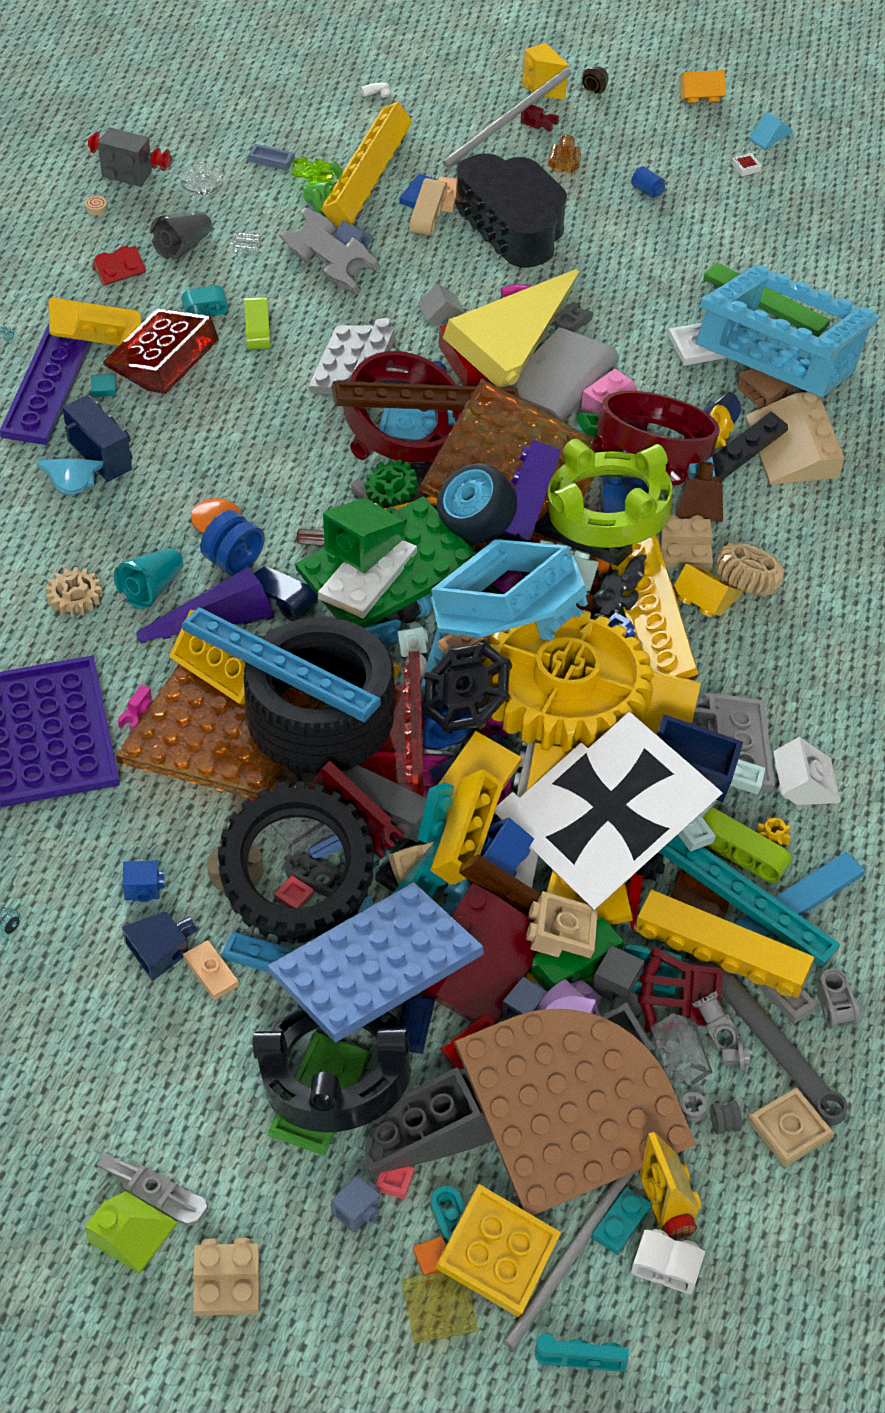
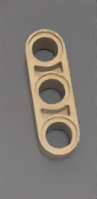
[409,178,447,236]

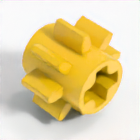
[756,817,791,847]

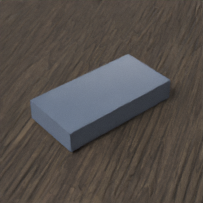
[247,144,295,171]

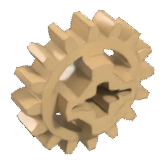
[45,567,103,617]

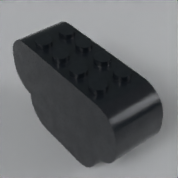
[456,153,567,268]

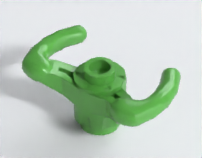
[303,161,343,219]

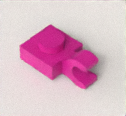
[118,684,154,734]

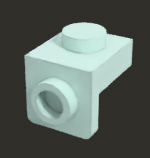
[397,622,428,657]

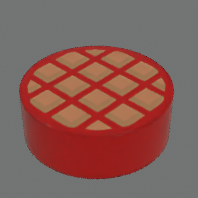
[664,1214,697,1240]

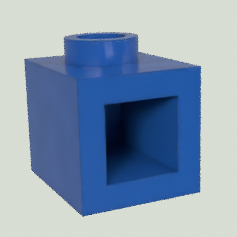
[122,860,165,902]

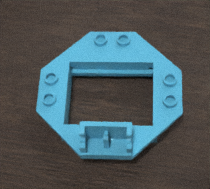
[431,539,588,641]

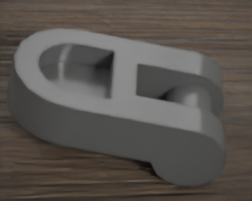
[555,302,593,332]

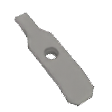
[97,1152,208,1226]

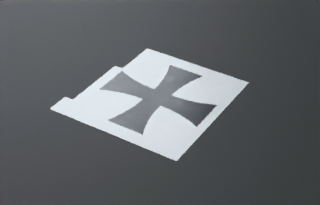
[494,712,723,910]

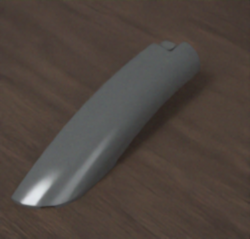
[365,1003,658,1174]

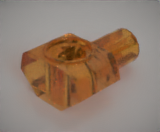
[547,134,581,173]

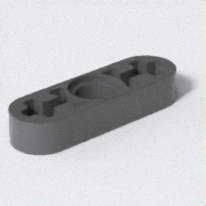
[285,853,343,897]

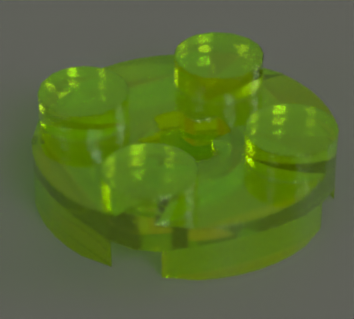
[291,157,335,183]

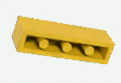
[430,769,504,885]

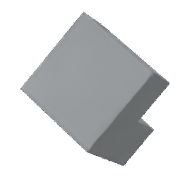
[418,284,465,326]

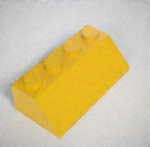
[169,609,245,705]

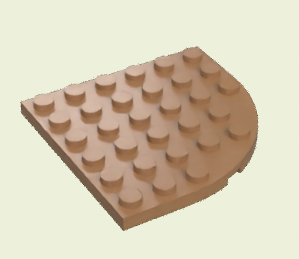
[454,1008,696,1215]

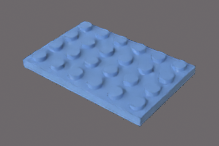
[268,882,484,1043]

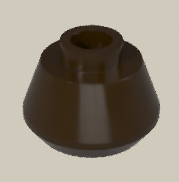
[582,66,609,94]

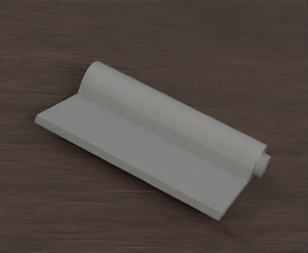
[504,327,619,424]

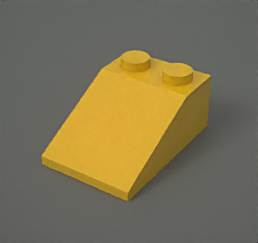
[639,1132,701,1231]

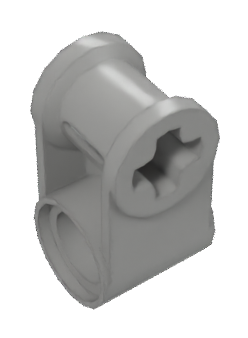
[816,969,860,1029]

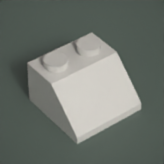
[773,737,841,805]

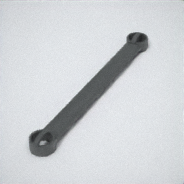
[686,952,848,1125]

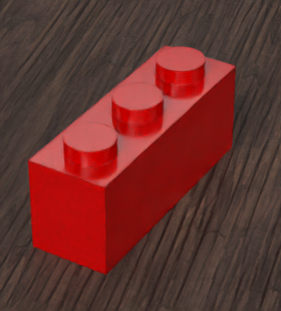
[439,325,488,387]

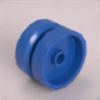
[200,510,265,576]

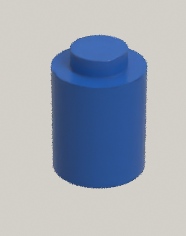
[631,166,665,198]

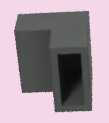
[593,946,644,1000]

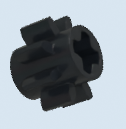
[634,852,665,881]

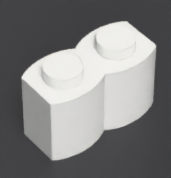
[631,1229,705,1295]

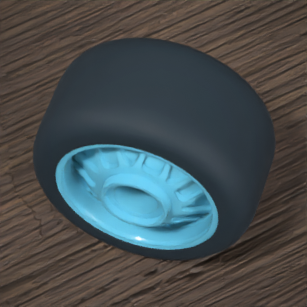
[437,463,517,544]

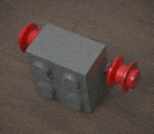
[88,127,172,187]

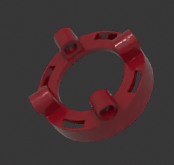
[343,351,464,466]
[593,391,720,486]

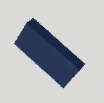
[399,996,435,1054]

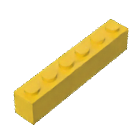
[636,889,814,999]

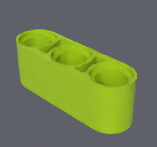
[244,297,270,350]

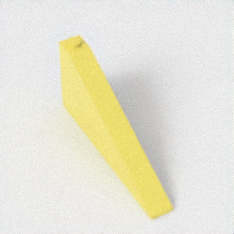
[443,269,579,388]

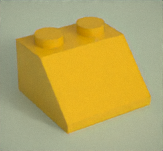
[522,42,568,99]
[674,563,743,617]

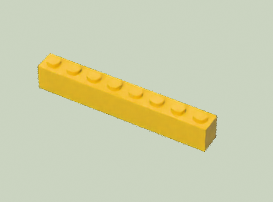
[321,101,412,229]

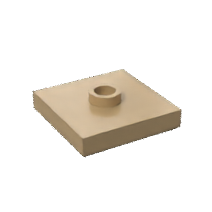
[747,1087,835,1167]

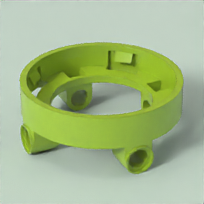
[548,439,672,548]

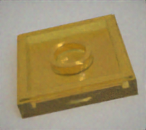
[401,1272,478,1344]

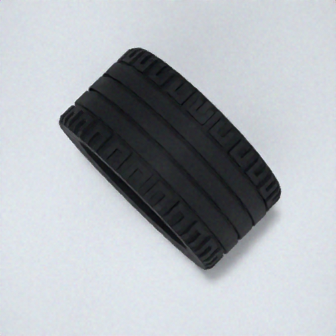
[244,617,394,773]

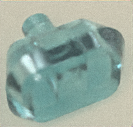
[0,324,17,342]

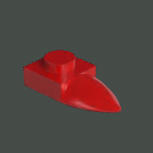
[625,874,643,931]

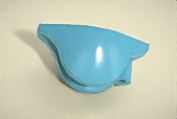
[37,459,103,495]

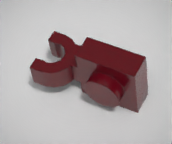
[520,105,559,132]

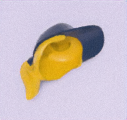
[703,392,741,449]

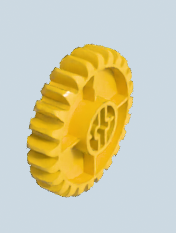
[482,610,654,753]

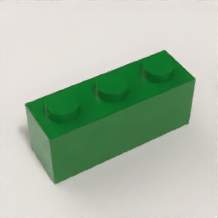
[531,917,624,992]

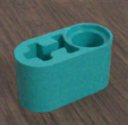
[181,285,228,319]

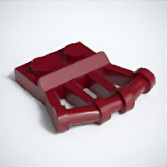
[637,947,723,1033]

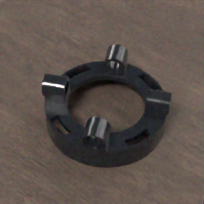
[253,1008,411,1132]

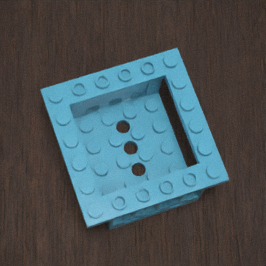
[696,265,879,398]

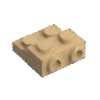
[659,515,713,569]
[526,892,598,958]
[193,1238,259,1316]

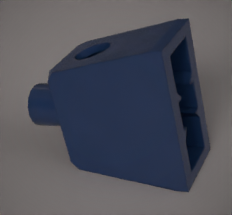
[122,912,197,981]

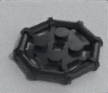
[421,640,512,734]

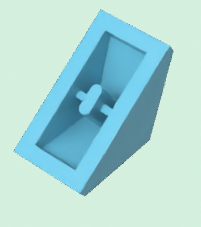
[749,112,793,150]

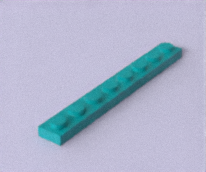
[659,834,840,968]

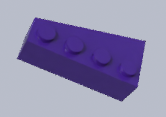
[498,440,561,542]

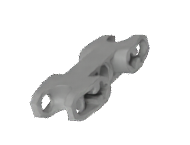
[279,207,381,294]

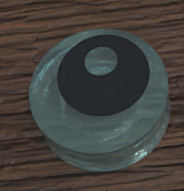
[0,907,21,938]

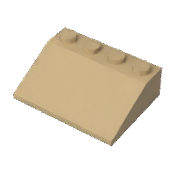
[745,392,844,485]

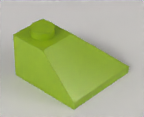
[85,1191,178,1274]

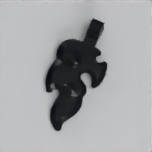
[592,554,647,620]

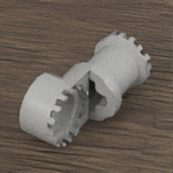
[693,991,739,1052]

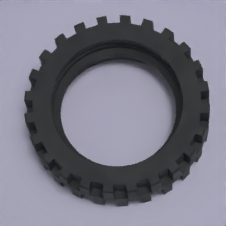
[218,781,374,943]

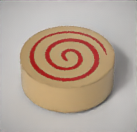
[85,195,108,215]

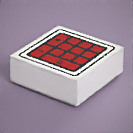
[732,153,761,176]

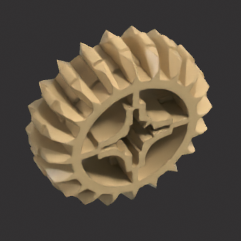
[715,542,784,596]

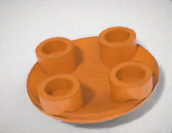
[191,498,241,533]

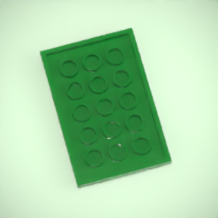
[295,496,476,628]

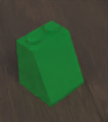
[323,498,404,574]

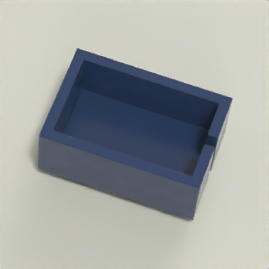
[62,395,133,482]
[656,714,743,802]

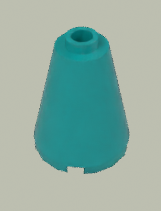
[114,548,183,609]

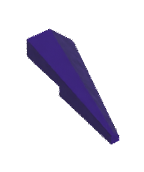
[136,567,275,643]

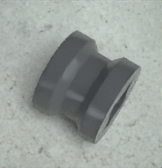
[710,1100,742,1134]

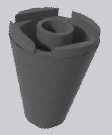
[150,212,212,260]

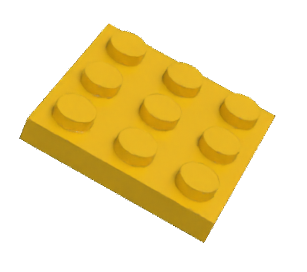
[435,1184,561,1317]

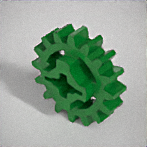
[364,459,419,509]

